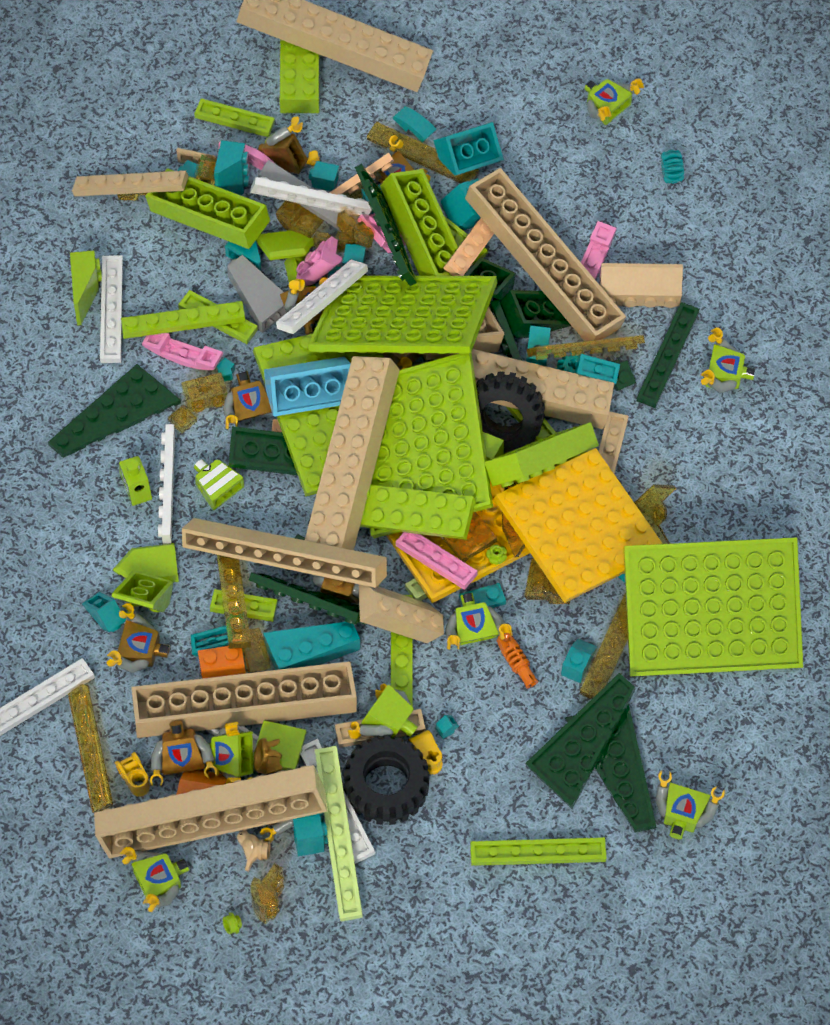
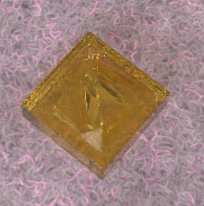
[168,405,197,434]

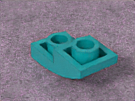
[393,106,437,143]

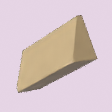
[177,148,217,170]

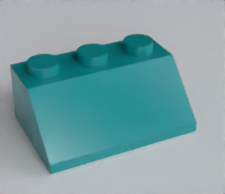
[433,122,504,176]
[214,140,250,195]

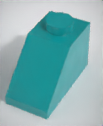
[225,241,261,271]
[82,592,126,632]
[561,638,598,683]

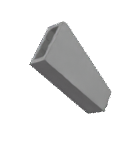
[227,255,287,333]

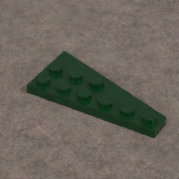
[355,164,417,286]
[48,364,181,458]
[249,572,367,625]
[525,673,636,809]
[564,704,657,833]

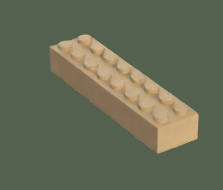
[450,349,614,429]

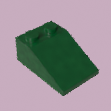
[500,290,571,338]

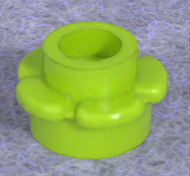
[486,544,507,565]
[222,912,242,934]

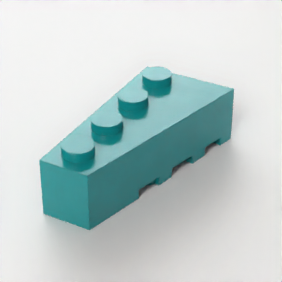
[263,622,360,670]

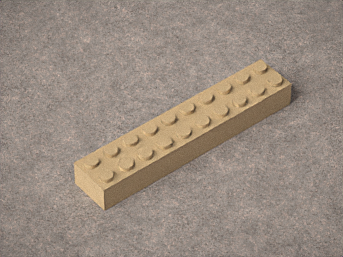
[236,0,433,92]
[465,168,626,347]
[305,356,400,550]
[131,661,357,738]
[94,765,327,859]

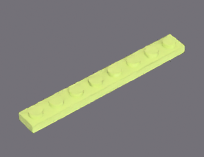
[315,746,363,921]

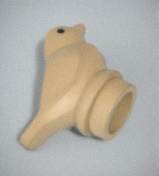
[237,829,271,871]

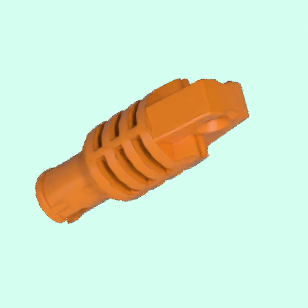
[496,633,538,689]

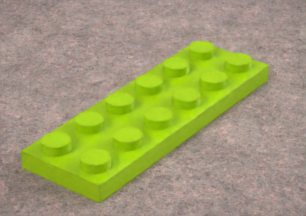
[360,485,476,540]

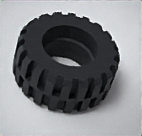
[476,371,545,453]
[344,735,429,825]

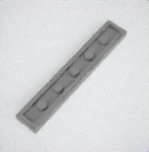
[257,160,366,242]

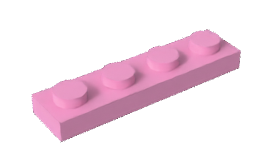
[396,532,477,590]

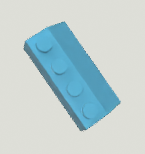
[264,357,351,416]

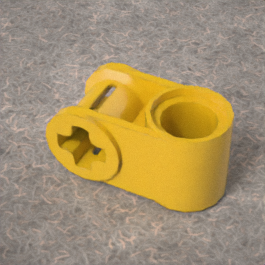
[408,730,443,775]
[114,752,150,797]

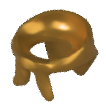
[254,738,283,775]

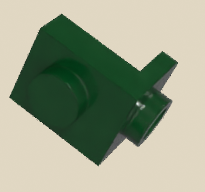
[611,359,636,391]

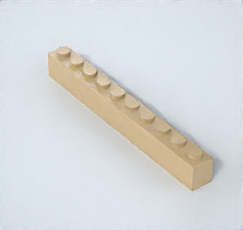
[182,518,387,588]

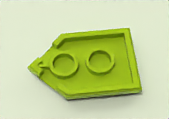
[256,230,316,260]
[113,543,179,583]

